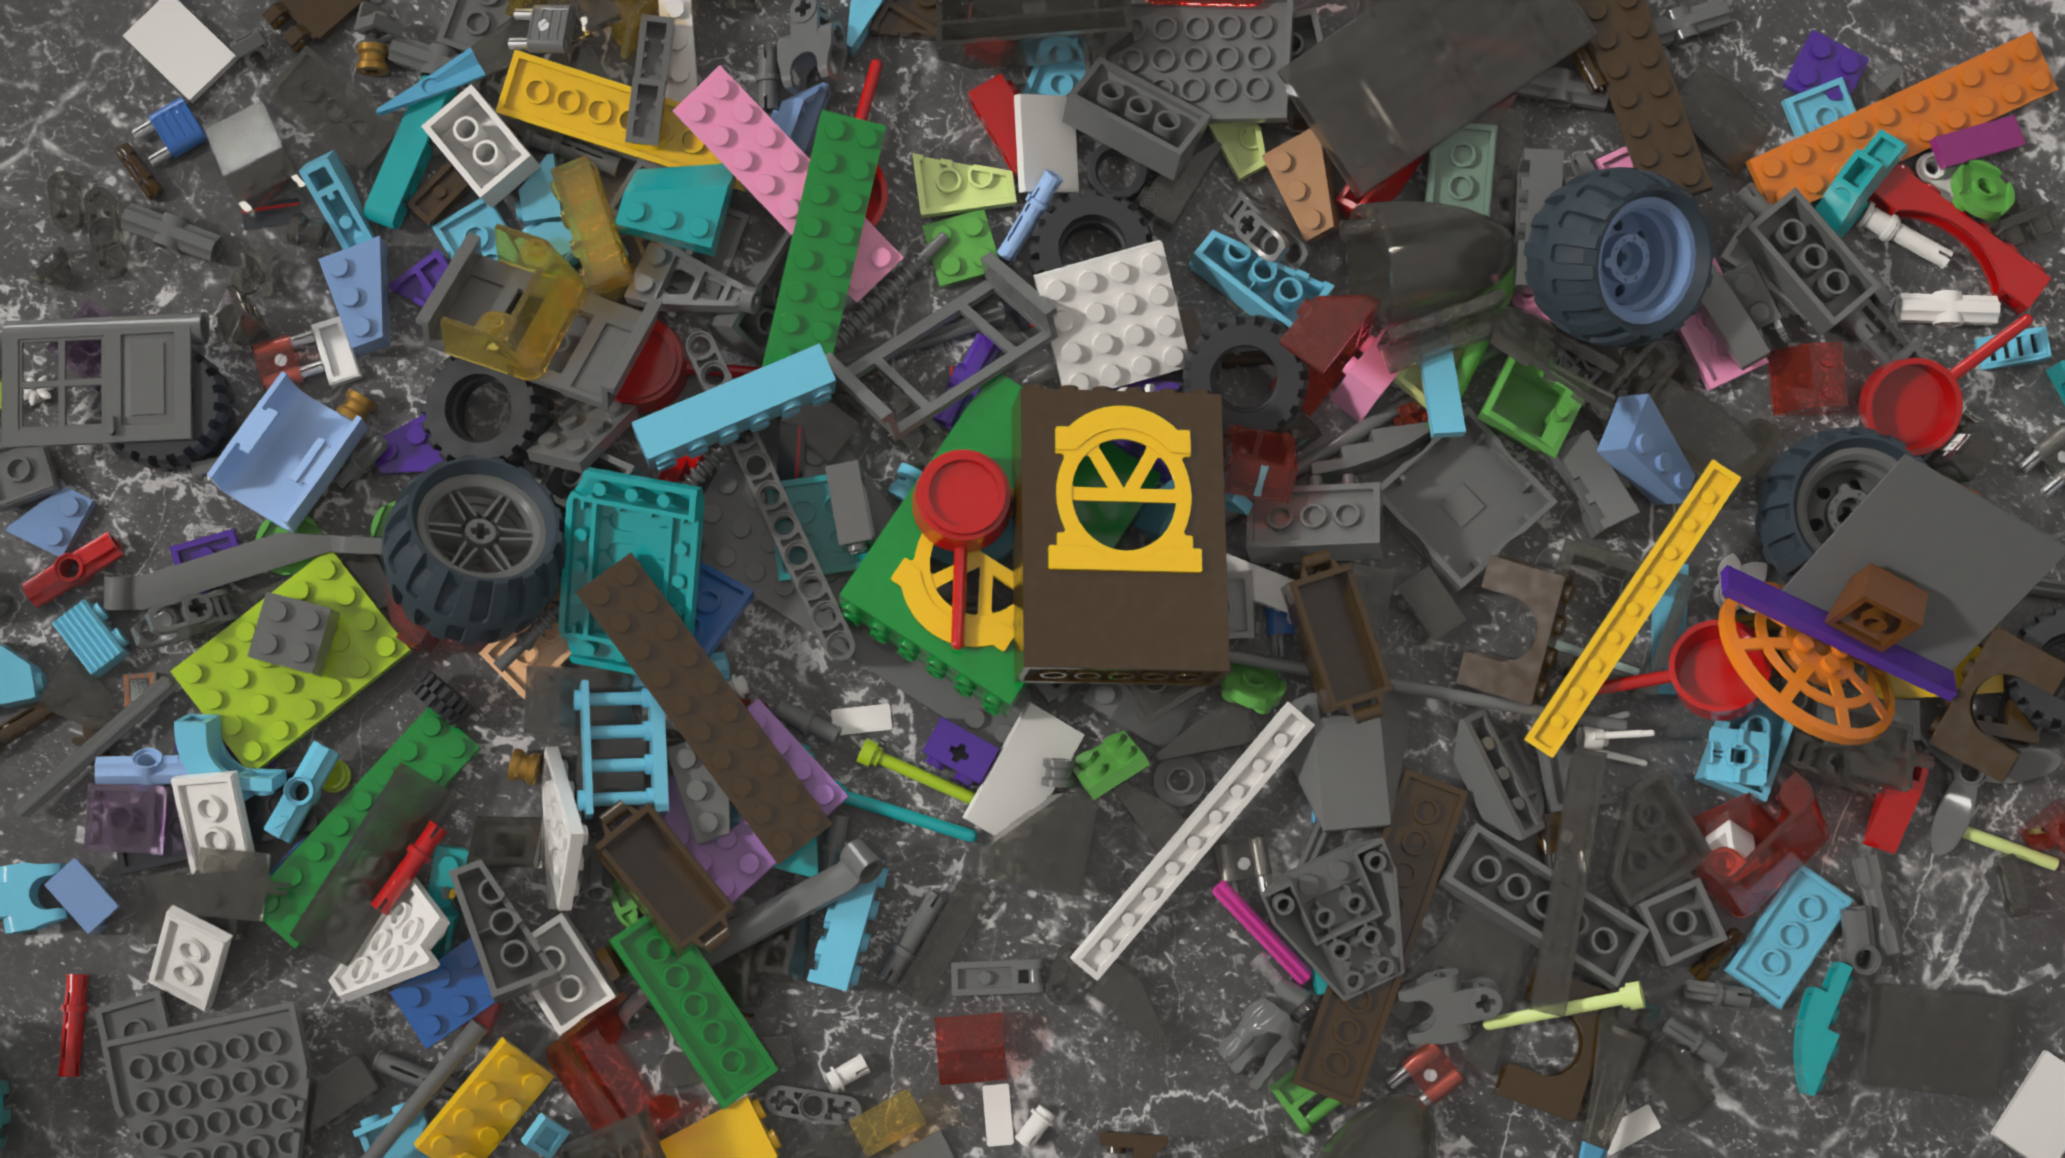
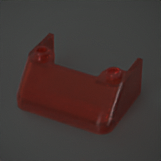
[1268,294,1381,417]
[546,992,700,1158]

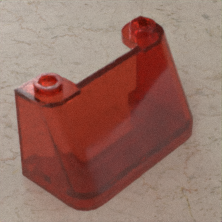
[1694,771,1830,918]

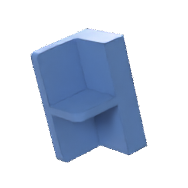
[44,859,119,935]

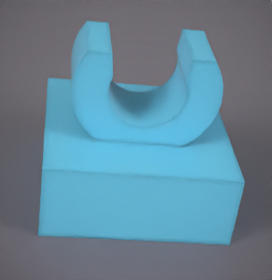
[521,1113,570,1158]

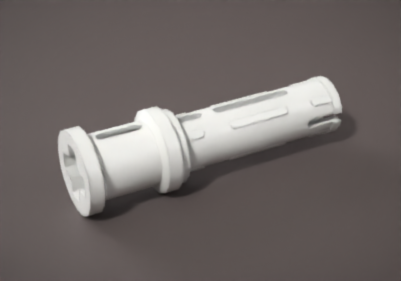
[1855,201,1953,269]

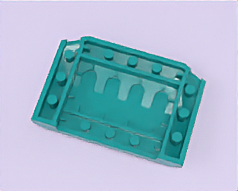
[558,468,705,675]

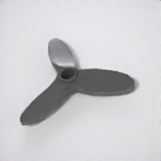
[1920,703,2062,856]

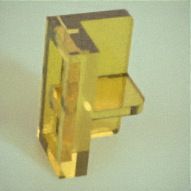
[849,1089,928,1157]

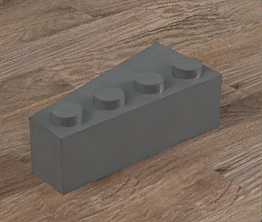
[1512,148,1566,294]

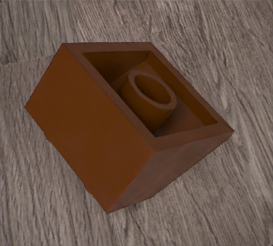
[1825,563,1929,653]

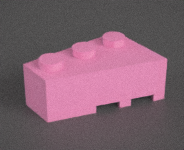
[1329,307,1417,422]

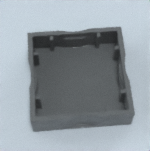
[1380,406,1558,594]

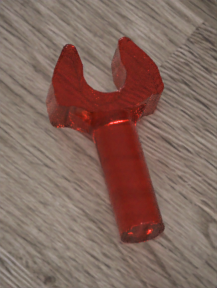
[1393,401,1428,426]

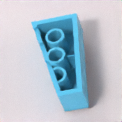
[1187,230,1335,337]
[807,860,889,991]

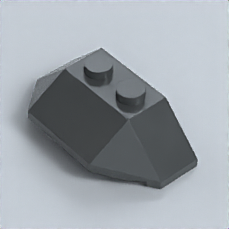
[1453,708,1545,841]

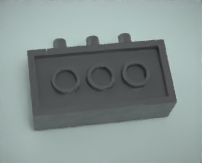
[1246,473,1384,564]

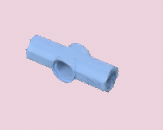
[94,748,189,793]

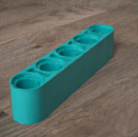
[364,75,457,230]

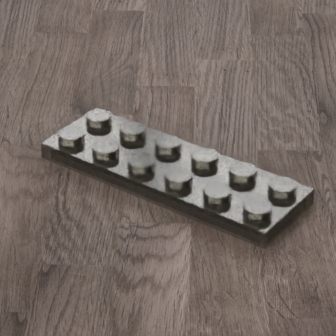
[290,762,458,967]

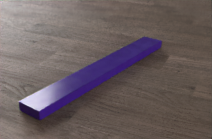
[1720,565,1957,701]

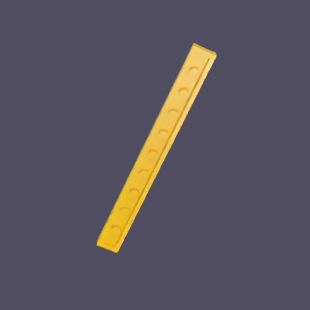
[1524,459,1741,758]

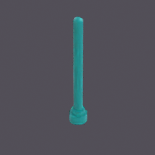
[833,779,978,843]

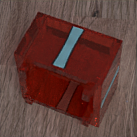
[1223,424,1299,503]

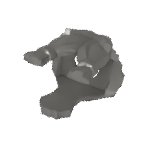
[1217,996,1303,1092]

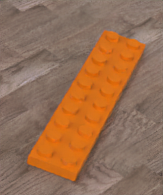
[1745,31,2058,204]

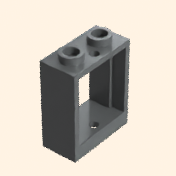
[825,460,876,555]

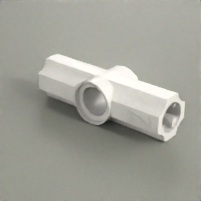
[1895,290,2000,328]

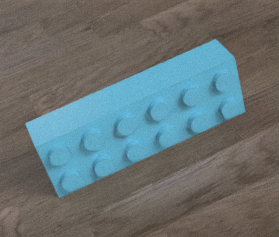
[631,343,836,472]

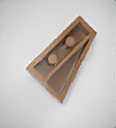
[1262,124,1341,243]

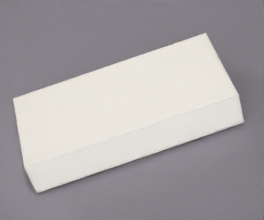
[311,316,363,388]

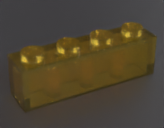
[550,155,635,296]

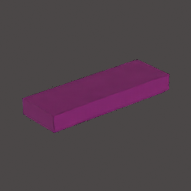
[1929,115,2026,171]

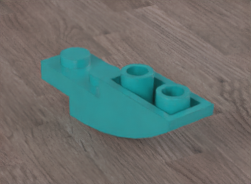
[1815,129,1908,239]
[428,843,472,960]
[1793,962,1853,1097]

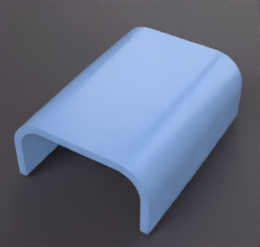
[207,371,368,533]

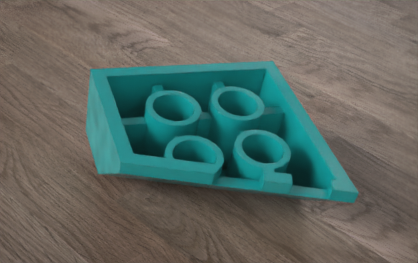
[615,164,736,257]

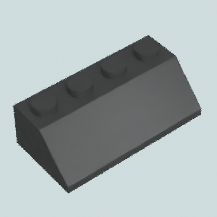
[1062,57,1212,181]

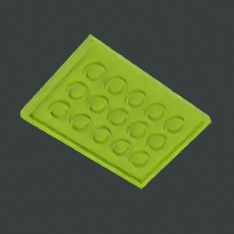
[170,552,412,768]

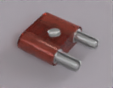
[251,331,325,392]
[1386,1044,1465,1116]

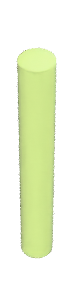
[1962,826,2059,871]

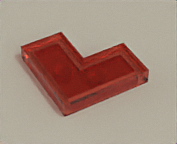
[1691,792,1785,853]

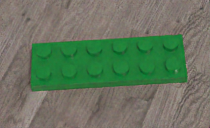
[608,916,779,1109]

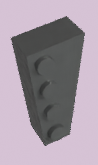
[449,859,562,1004]

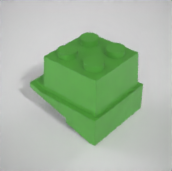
[1477,344,1590,459]

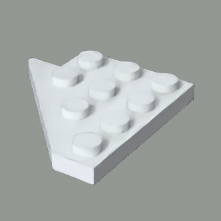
[541,746,588,911]
[328,877,450,1001]

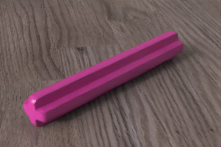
[1212,880,1313,985]

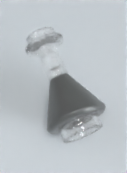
[1249,950,1315,1021]

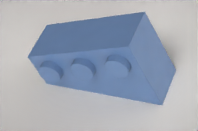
[318,236,391,357]
[1597,393,1696,505]

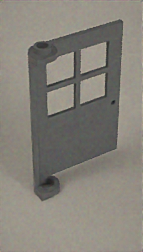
[0,312,210,449]

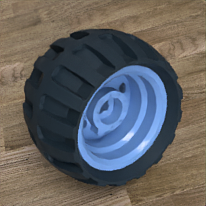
[1524,167,1715,348]

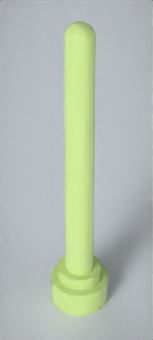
[1483,981,1646,1030]

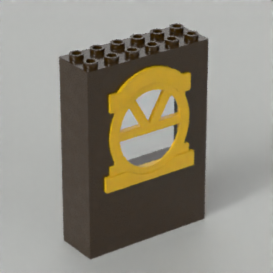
[1012,384,1230,686]

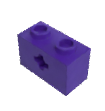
[922,717,1000,787]

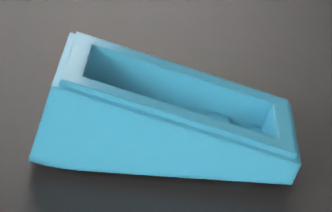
[1974,326,2051,371]

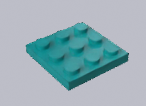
[766,470,872,582]

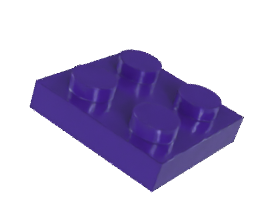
[1782,30,1869,101]

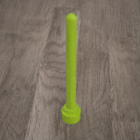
[856,738,976,804]

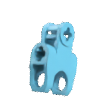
[0,862,72,935]

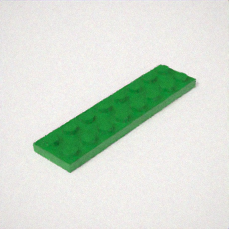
[761,110,886,368]
[245,707,481,949]

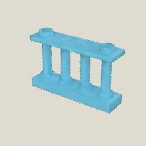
[574,680,669,820]

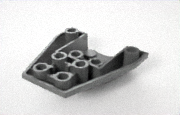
[1274,692,1410,833]
[1260,838,1404,1001]

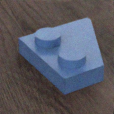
[6,486,97,557]

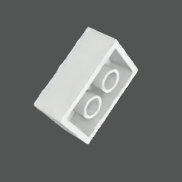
[421,85,541,208]
[531,913,622,1036]

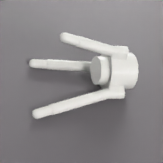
[1576,711,1655,766]

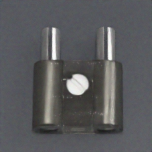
[2019,423,2065,498]
[1213,835,1272,894]

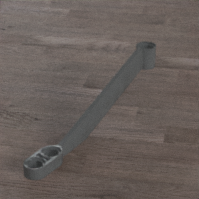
[103,533,383,610]
[618,839,884,1031]

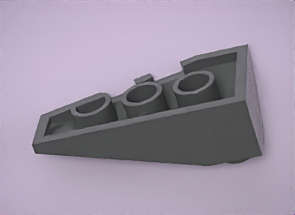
[707,231,792,365]

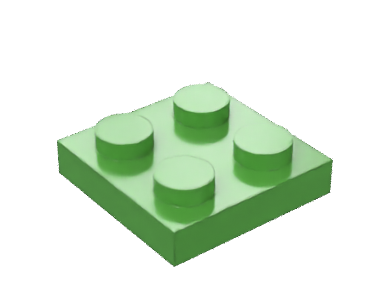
[922,208,999,289]
[1072,730,1150,800]

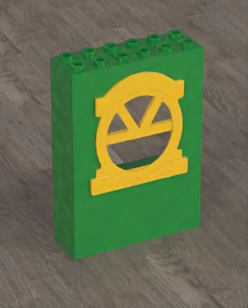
[839,374,1161,718]

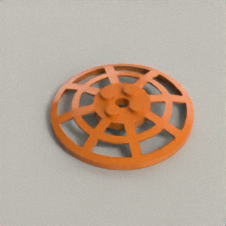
[1718,582,1895,745]

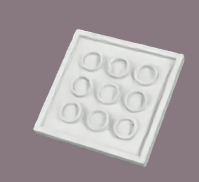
[1033,240,1188,390]

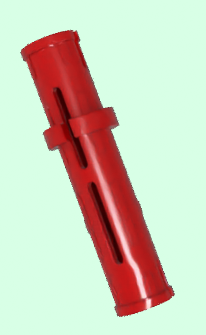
[370,820,448,915]
[57,974,89,1077]

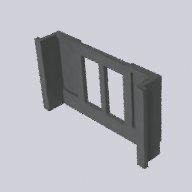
[415,233,663,411]

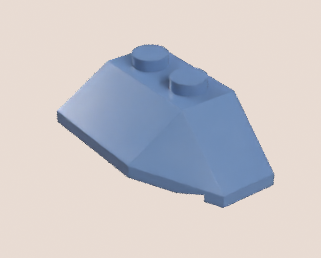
[770,82,831,157]

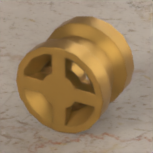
[356,42,389,77]
[336,389,378,424]
[507,748,543,786]

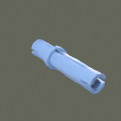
[997,169,1064,262]

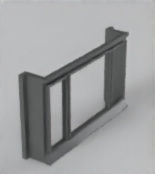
[825,252,1058,441]

